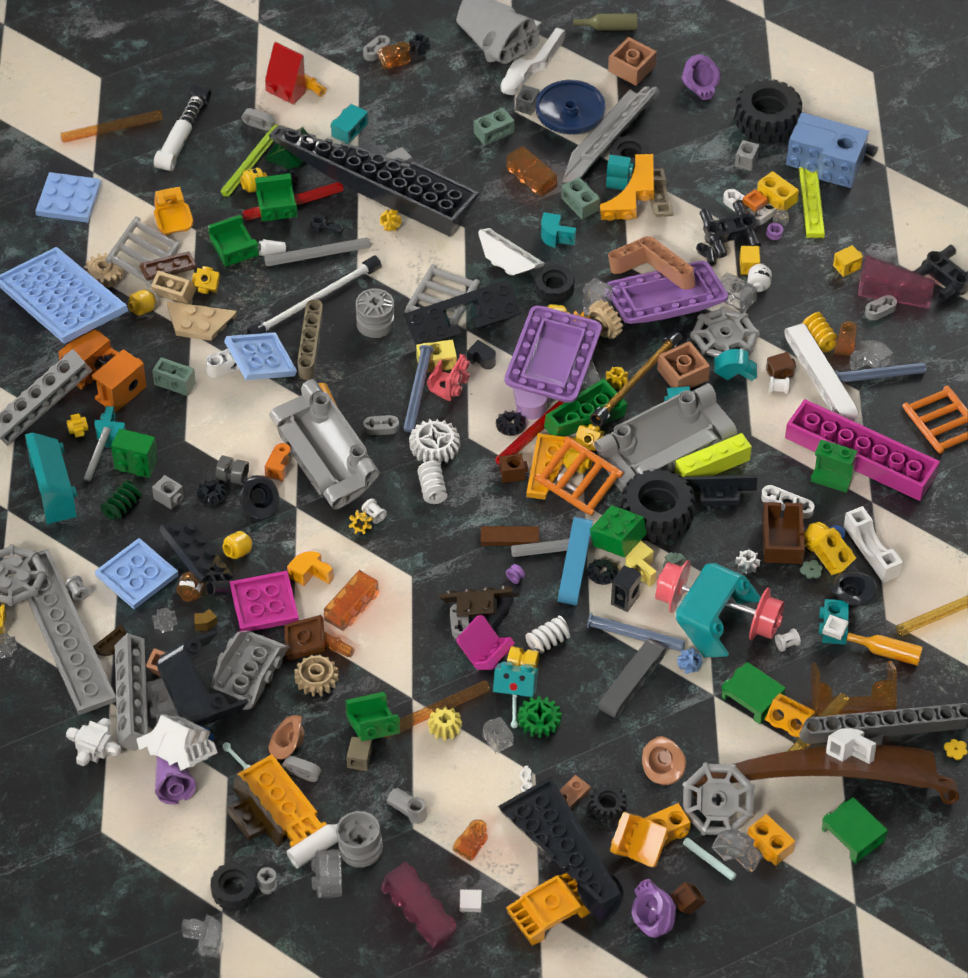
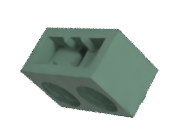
[474,108,515,146]
[561,177,600,219]
[152,357,196,396]

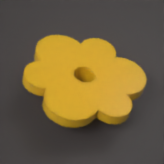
[944,739,968,760]

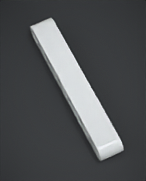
[785,323,858,420]

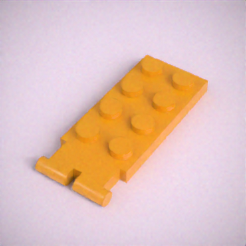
[237,754,327,848]

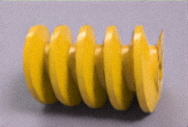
[803,312,837,353]

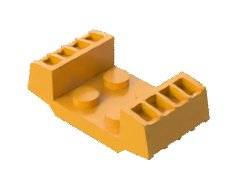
[506,873,590,945]

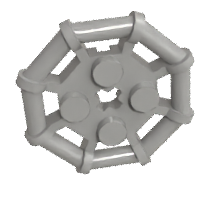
[690,307,760,357]
[0,544,48,606]
[682,762,756,837]

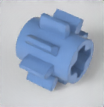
[677,648,702,674]

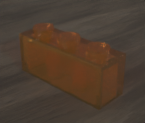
[506,146,558,197]
[324,570,379,631]

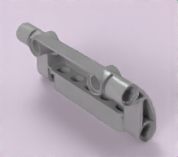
[269,379,380,509]
[594,383,737,492]

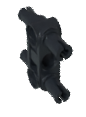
[699,200,761,258]
[911,245,968,302]

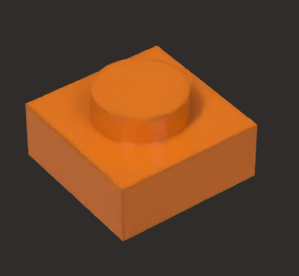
[742,189,768,212]

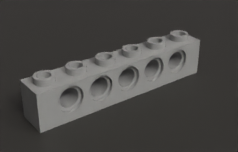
[0,349,92,446]
[115,633,148,751]

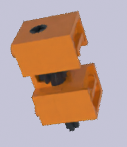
[58,329,147,413]

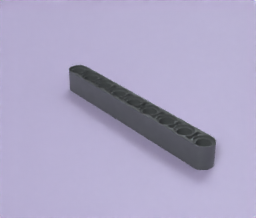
[799,703,968,744]

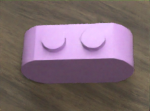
[513,388,550,420]

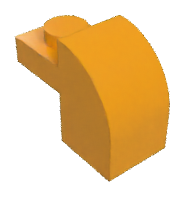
[287,551,334,586]

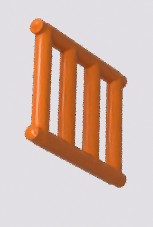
[902,386,968,454]
[534,436,624,516]

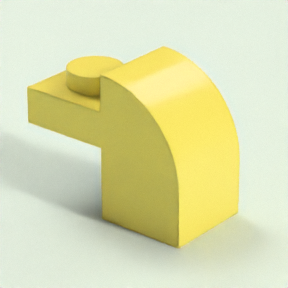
[625,541,656,587]

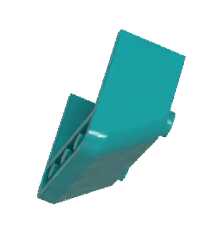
[25,433,77,524]
[676,563,761,658]

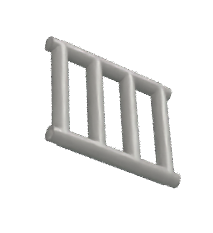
[105,216,181,288]
[404,264,480,326]

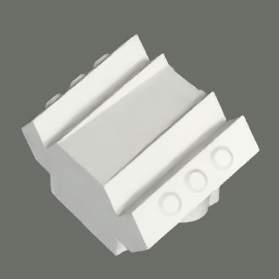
[136,715,217,771]

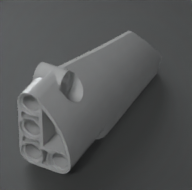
[456,0,540,64]

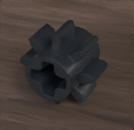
[409,34,430,55]

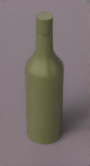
[573,13,637,31]

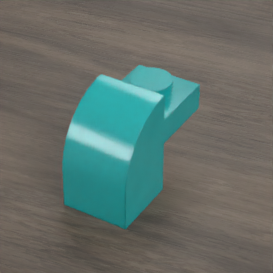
[541,212,576,248]
[714,349,757,381]
[95,406,126,448]

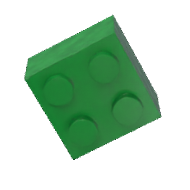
[111,428,158,478]
[590,505,647,558]

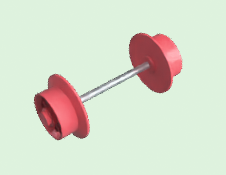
[655,560,785,641]

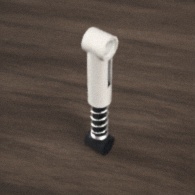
[154,85,211,172]

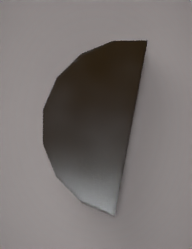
[93,625,126,656]

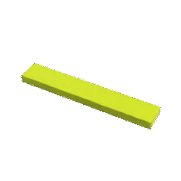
[799,167,825,238]

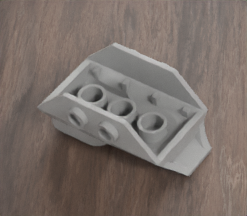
[210,630,289,710]

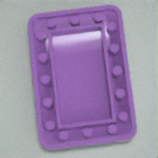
[605,261,728,324]
[504,306,602,403]

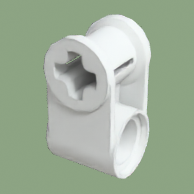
[206,349,240,378]

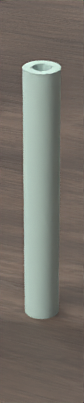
[683,837,736,881]

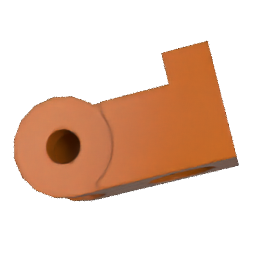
[264,443,291,482]

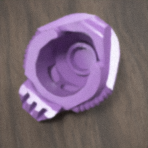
[681,54,721,100]
[632,879,676,937]

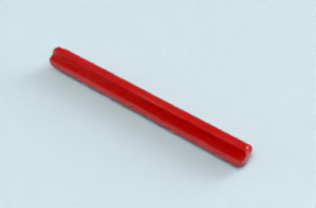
[243,182,344,221]
[495,401,565,465]

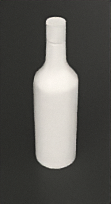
[286,824,338,868]

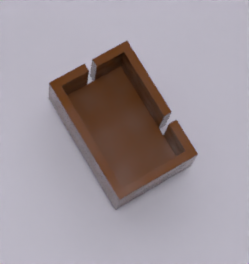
[762,502,805,564]

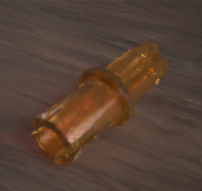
[324,631,355,657]

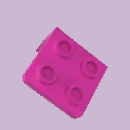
[456,615,515,670]

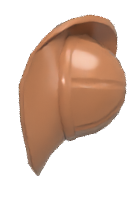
[268,715,305,759]
[642,736,686,785]

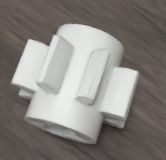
[735,549,760,574]

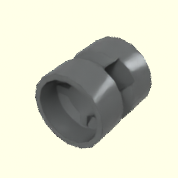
[215,455,249,486]

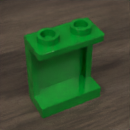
[255,173,297,221]
[208,215,259,267]
[811,439,857,493]
[721,662,786,724]
[345,692,400,742]
[821,797,888,864]

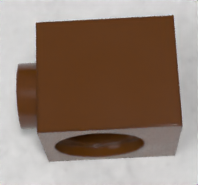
[766,352,796,379]
[499,454,528,483]
[670,882,707,914]

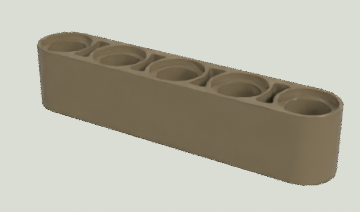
[298,299,323,380]

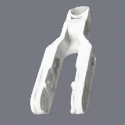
[501,20,566,95]

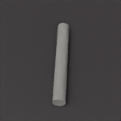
[83,427,111,482]

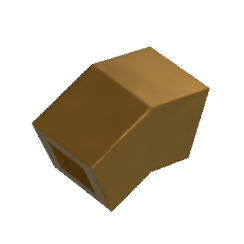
[195,609,218,631]

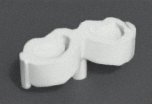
[520,766,533,792]

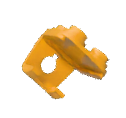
[154,186,193,235]

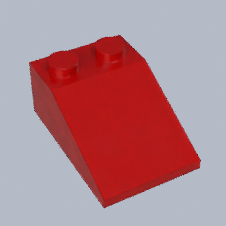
[265,42,306,105]

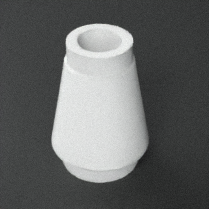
[258,239,286,257]

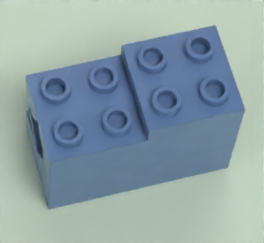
[786,112,869,188]

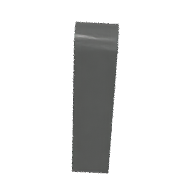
[598,638,667,719]

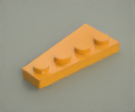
[526,433,575,500]

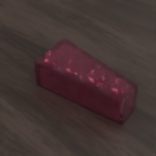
[858,255,935,308]
[380,861,457,948]

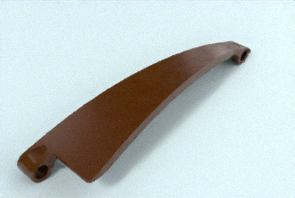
[693,745,959,804]

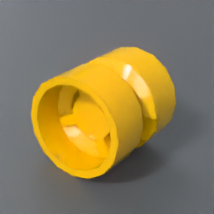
[507,646,539,668]

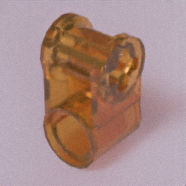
[377,42,411,69]
[834,321,857,357]
[452,819,488,861]

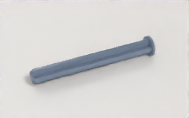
[404,345,434,433]
[834,363,926,382]
[587,612,685,651]

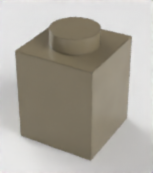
[347,737,372,771]

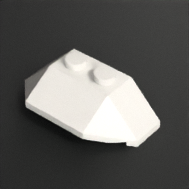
[479,228,545,276]

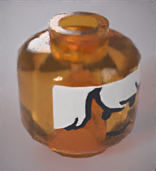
[176,571,204,602]

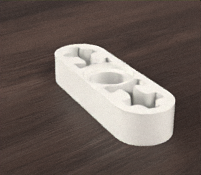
[761,485,814,519]

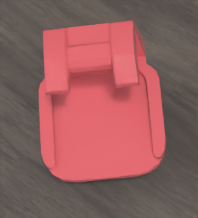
[426,354,470,401]

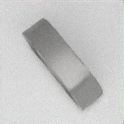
[363,35,390,61]
[241,108,275,131]
[865,295,897,320]
[363,415,399,436]
[450,604,469,639]
[282,756,321,782]

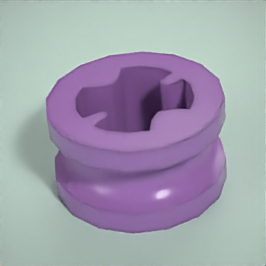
[766,223,783,240]
[506,564,525,584]

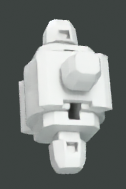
[66,718,121,766]

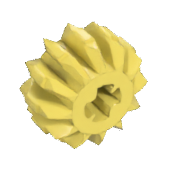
[428,706,462,742]

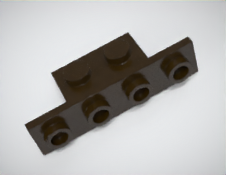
[439,586,520,617]
[227,775,284,847]

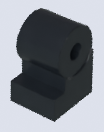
[467,340,496,370]

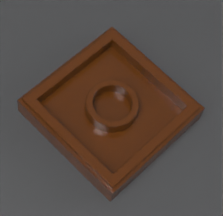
[284,615,325,661]

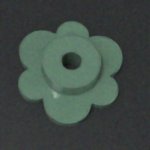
[800,560,823,579]

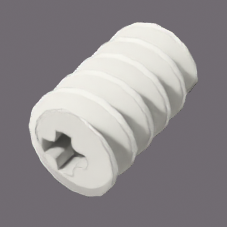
[418,460,447,504]
[526,615,570,654]

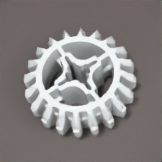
[409,418,460,464]

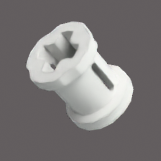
[769,376,789,394]
[362,498,387,524]
[775,628,801,652]

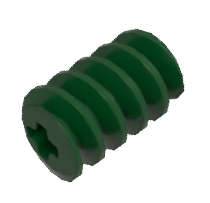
[100,480,142,520]

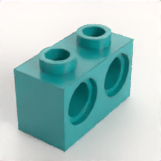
[819,599,849,645]

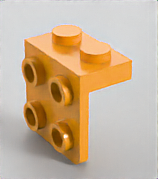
[610,812,668,867]

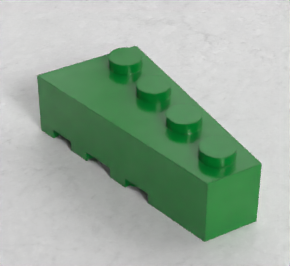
[544,378,628,437]

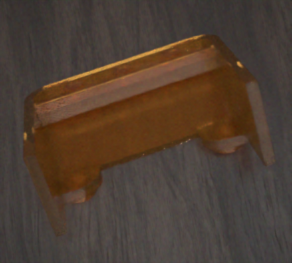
[811,661,897,729]

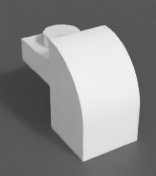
[826,728,876,764]

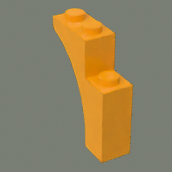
[600,154,654,221]

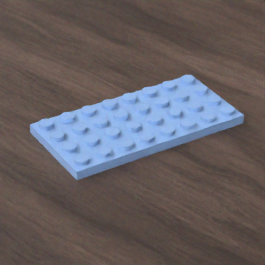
[0,247,128,344]

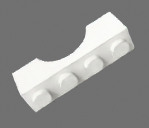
[844,506,903,583]

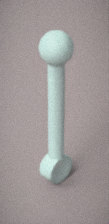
[510,695,519,728]
[222,743,250,770]

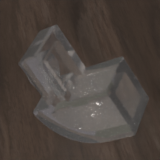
[849,340,894,371]
[712,829,763,872]
[181,915,224,958]

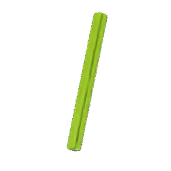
[221,124,278,197]

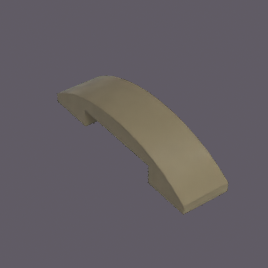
[650,168,674,217]

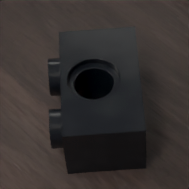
[611,565,641,613]

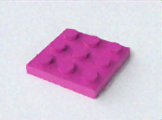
[229,571,299,631]

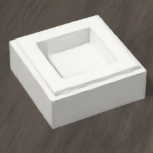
[822,615,849,640]
[460,890,481,912]

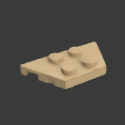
[167,301,237,341]

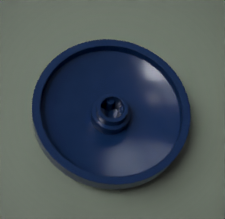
[536,80,605,135]

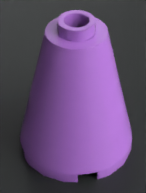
[155,756,196,804]

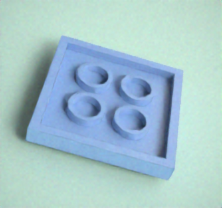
[36,172,101,222]
[224,333,297,380]
[95,538,178,610]

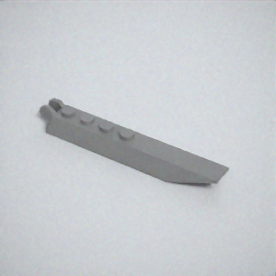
[562,87,659,183]

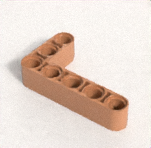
[608,236,696,290]

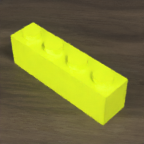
[675,433,752,477]

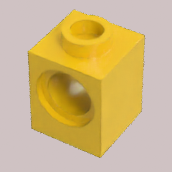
[833,245,863,277]
[740,246,760,275]

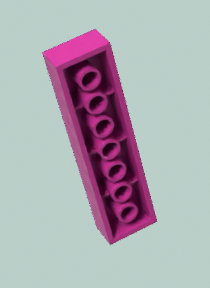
[785,399,940,501]

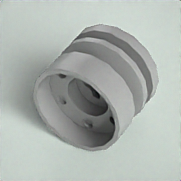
[356,289,394,338]
[336,811,383,867]

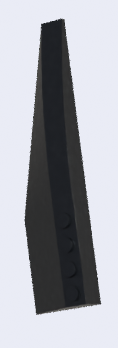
[269,125,479,237]

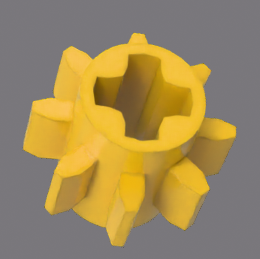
[380,209,402,231]
[606,367,628,389]
[66,413,88,437]
[349,510,372,534]

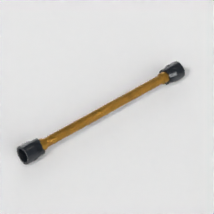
[590,330,683,427]

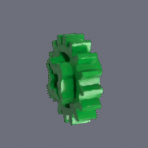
[518,696,562,738]

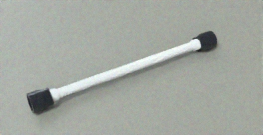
[247,255,382,334]

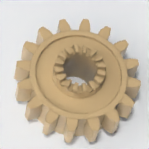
[84,252,124,288]
[588,300,623,339]
[294,655,338,697]

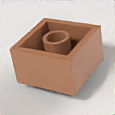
[608,37,657,86]
[657,341,710,388]

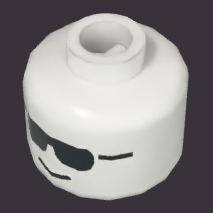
[747,264,772,292]

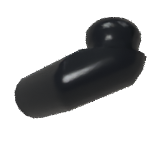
[696,243,716,266]

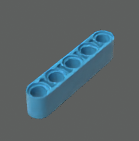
[557,517,593,606]

